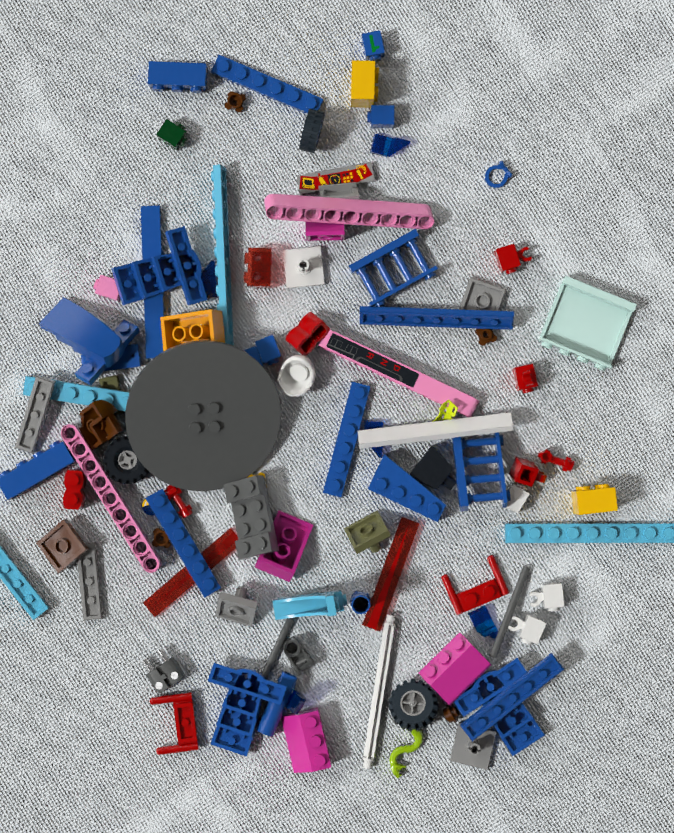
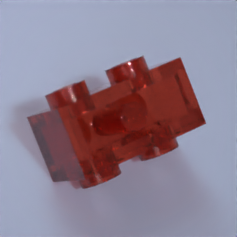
[244,247,272,289]

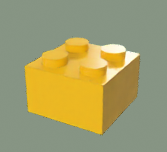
[351,60,379,108]
[571,484,618,515]

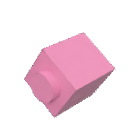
[93,275,120,302]

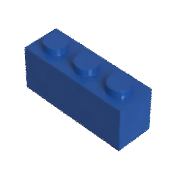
[148,61,208,93]

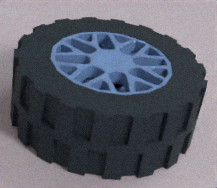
[299,108,325,153]

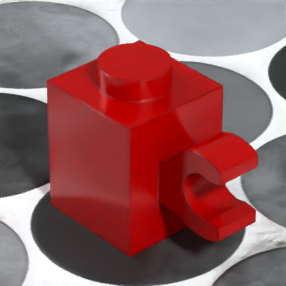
[494,244,532,275]
[512,364,538,394]
[509,457,547,487]

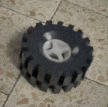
[103,436,150,484]

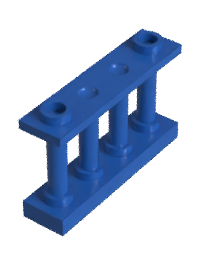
[348,229,438,307]
[452,432,511,512]

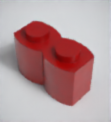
[285,312,330,356]
[63,470,87,510]

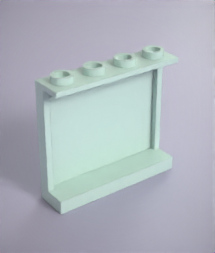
[538,276,637,371]

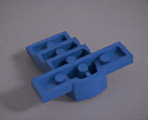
[111,226,208,306]
[39,297,140,385]
[454,658,545,756]
[208,663,287,757]

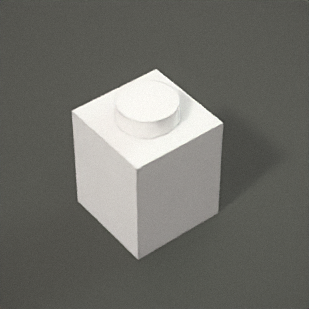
[500,483,529,514]

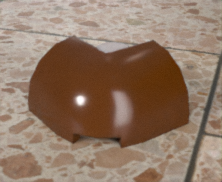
[79,400,123,450]

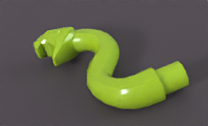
[389,729,423,778]

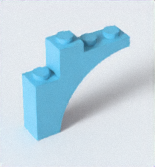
[273,590,348,620]

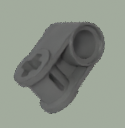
[283,637,315,676]

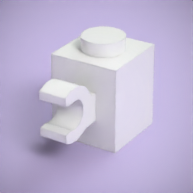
[529,582,564,611]
[508,614,547,646]

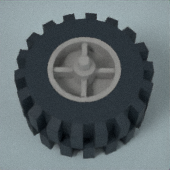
[389,679,439,732]

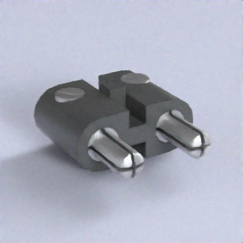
[142,648,186,694]

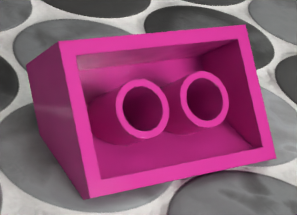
[419,632,491,705]
[281,707,332,773]

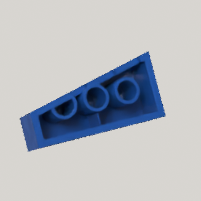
[367,454,446,522]

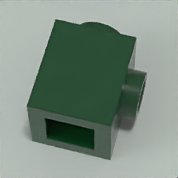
[156,119,188,151]

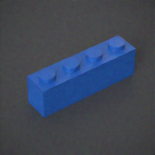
[0,440,77,500]

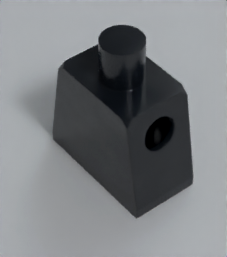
[409,446,457,490]

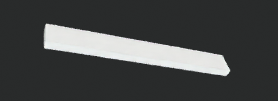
[358,412,514,449]

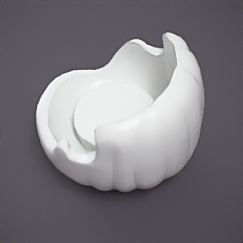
[277,355,316,397]

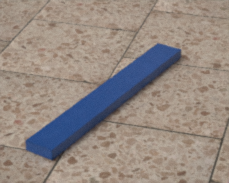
[140,205,164,359]
[360,306,514,330]

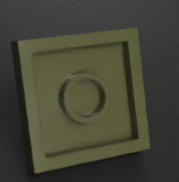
[343,511,391,554]

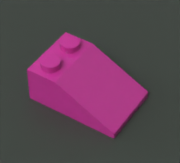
[254,510,313,582]

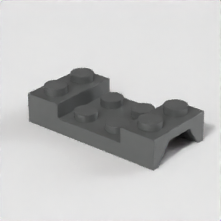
[224,475,279,560]

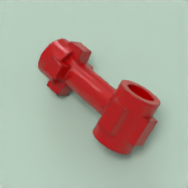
[537,449,574,472]
[164,485,193,519]

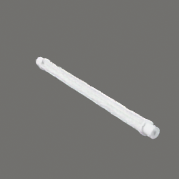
[363,614,396,769]

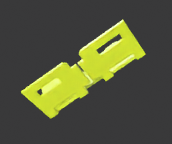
[432,400,458,422]

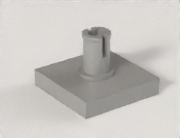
[215,587,258,627]
[449,722,496,770]

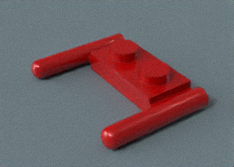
[441,555,509,615]
[150,692,199,755]

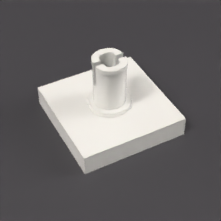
[283,246,325,289]

